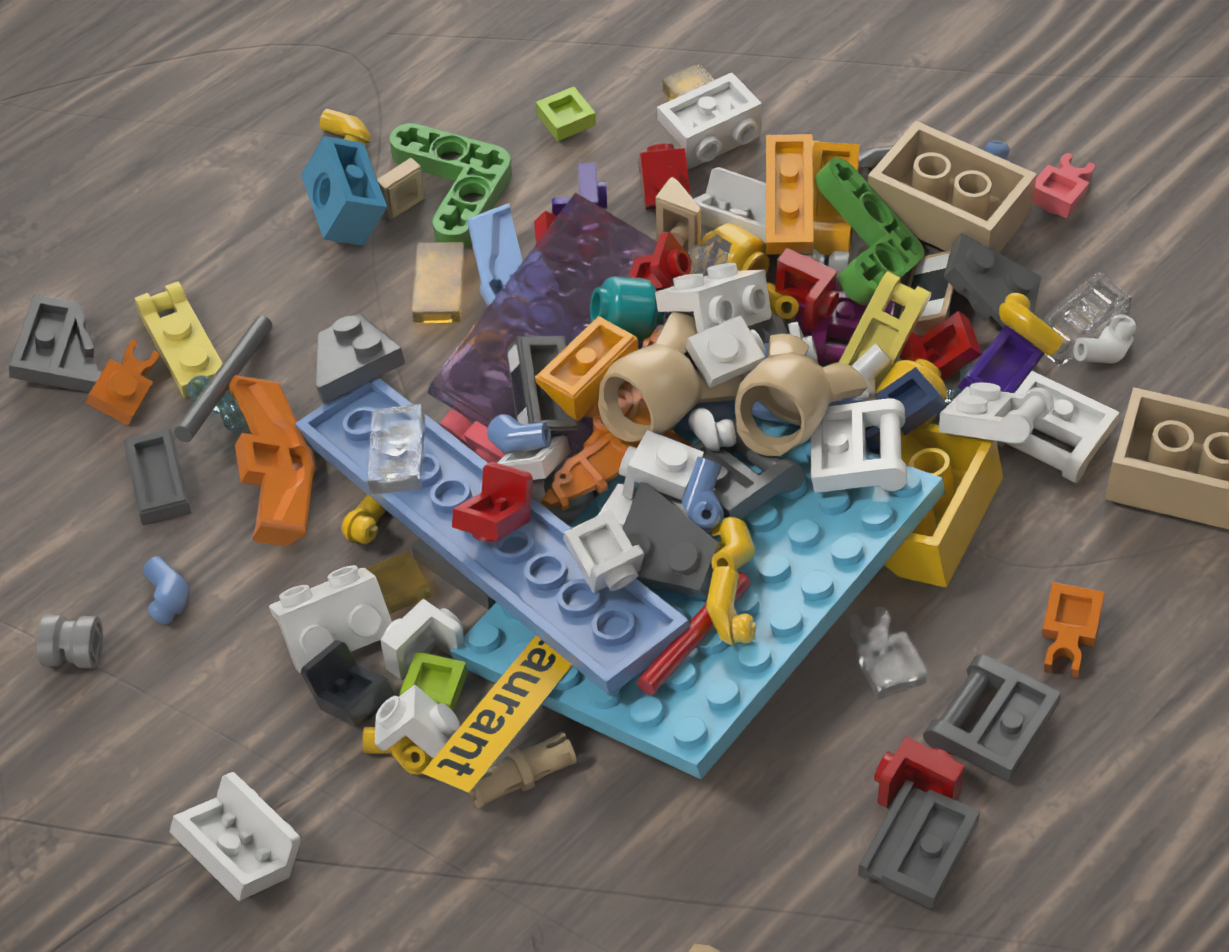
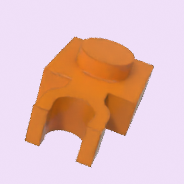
[85,338,160,426]
[1042,582,1105,679]

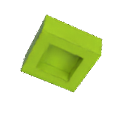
[535,86,596,142]
[399,651,468,712]

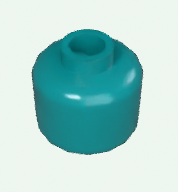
[590,276,665,342]

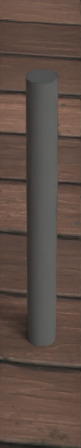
[174,316,272,442]

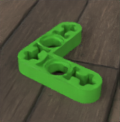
[389,123,512,251]
[815,157,924,305]

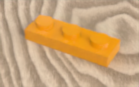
[766,134,814,255]

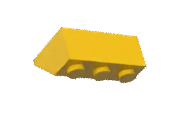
[884,422,1003,588]

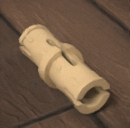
[469,732,577,808]

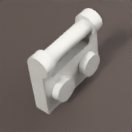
[997,371,1119,483]
[939,383,1054,443]
[811,399,907,493]

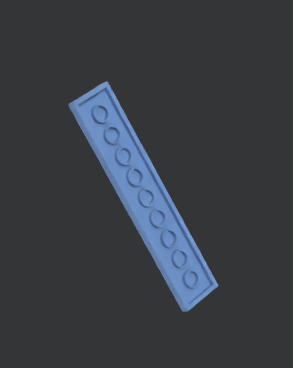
[295,377,690,696]

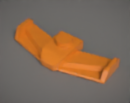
[228,375,317,546]

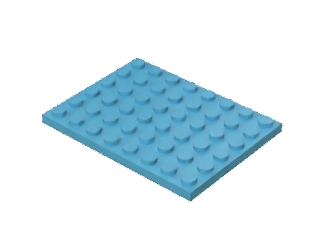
[450,413,945,779]

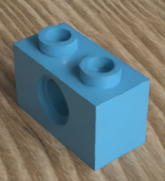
[301,136,387,246]

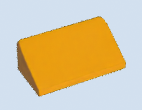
[535,316,639,421]

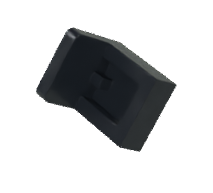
[301,640,395,727]

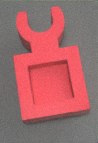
[1033,153,1095,219]
[439,409,507,463]

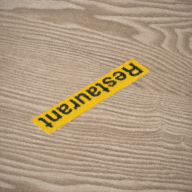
[422,635,572,793]

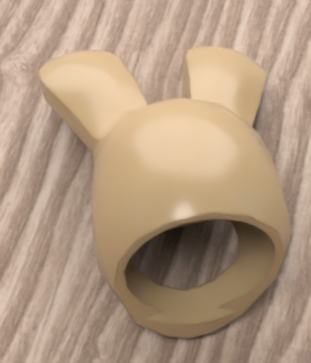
[598,311,745,442]
[735,334,869,456]

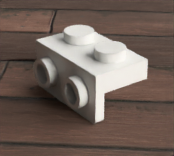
[694,167,766,244]
[655,263,771,334]
[269,565,392,673]
[169,772,301,901]

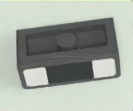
[507,336,579,437]

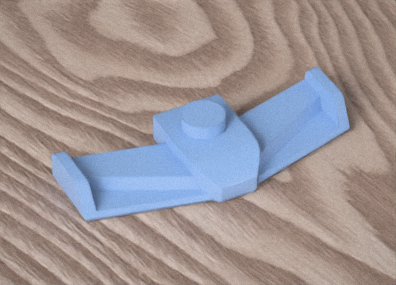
[467,203,580,347]

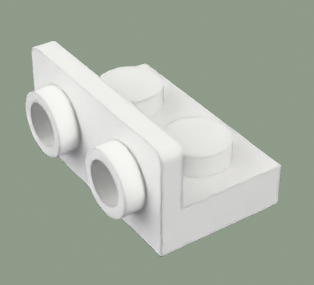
[657,73,762,169]

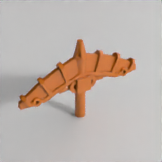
[542,324,692,511]

